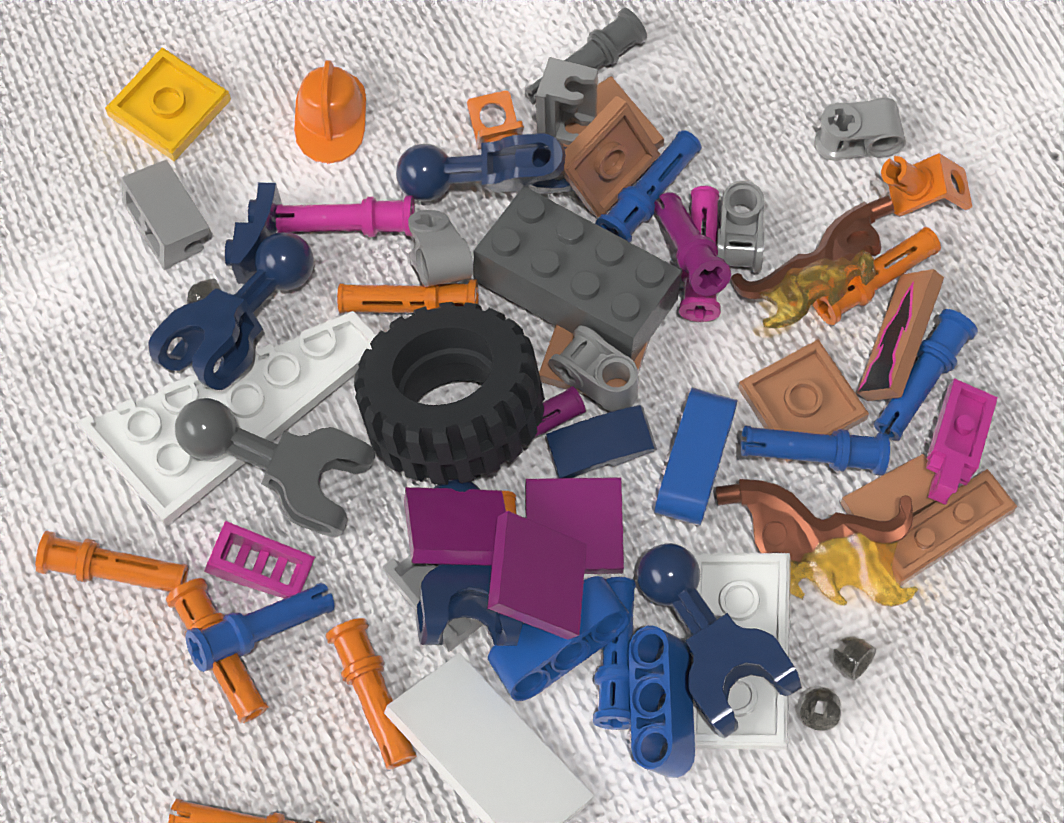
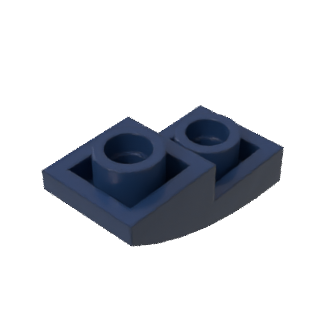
[225,182,282,284]
[546,405,657,478]

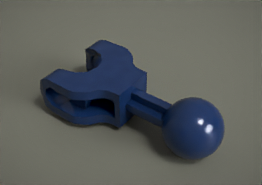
[396,133,573,202]
[148,232,314,390]
[415,479,523,646]
[637,543,802,739]

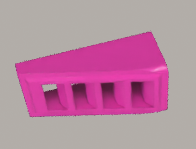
[204,521,315,599]

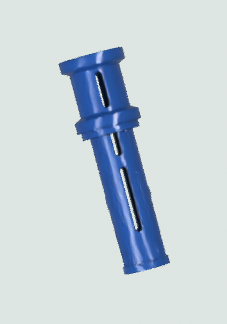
[595,130,702,242]
[874,309,978,441]
[741,426,890,476]
[593,577,636,730]
[185,582,335,672]

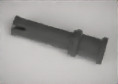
[525,7,647,107]

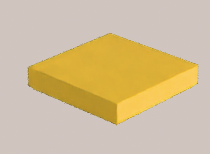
[105,47,231,162]

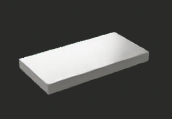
[689,553,791,750]
[384,652,594,823]

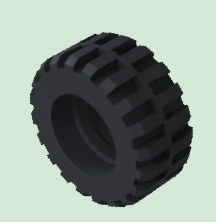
[354,302,545,485]

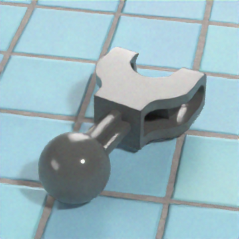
[175,398,375,537]

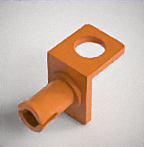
[467,91,524,149]
[881,153,972,216]

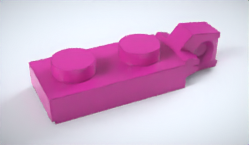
[926,378,998,505]

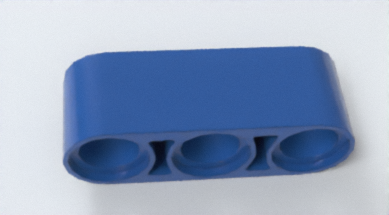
[654,387,738,526]
[488,576,631,701]
[628,626,695,778]

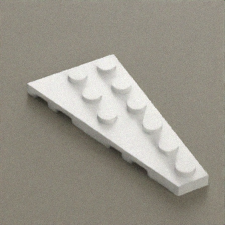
[76,311,376,526]

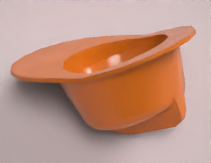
[294,60,366,164]

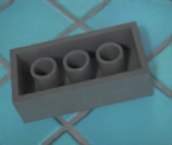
[473,186,682,361]

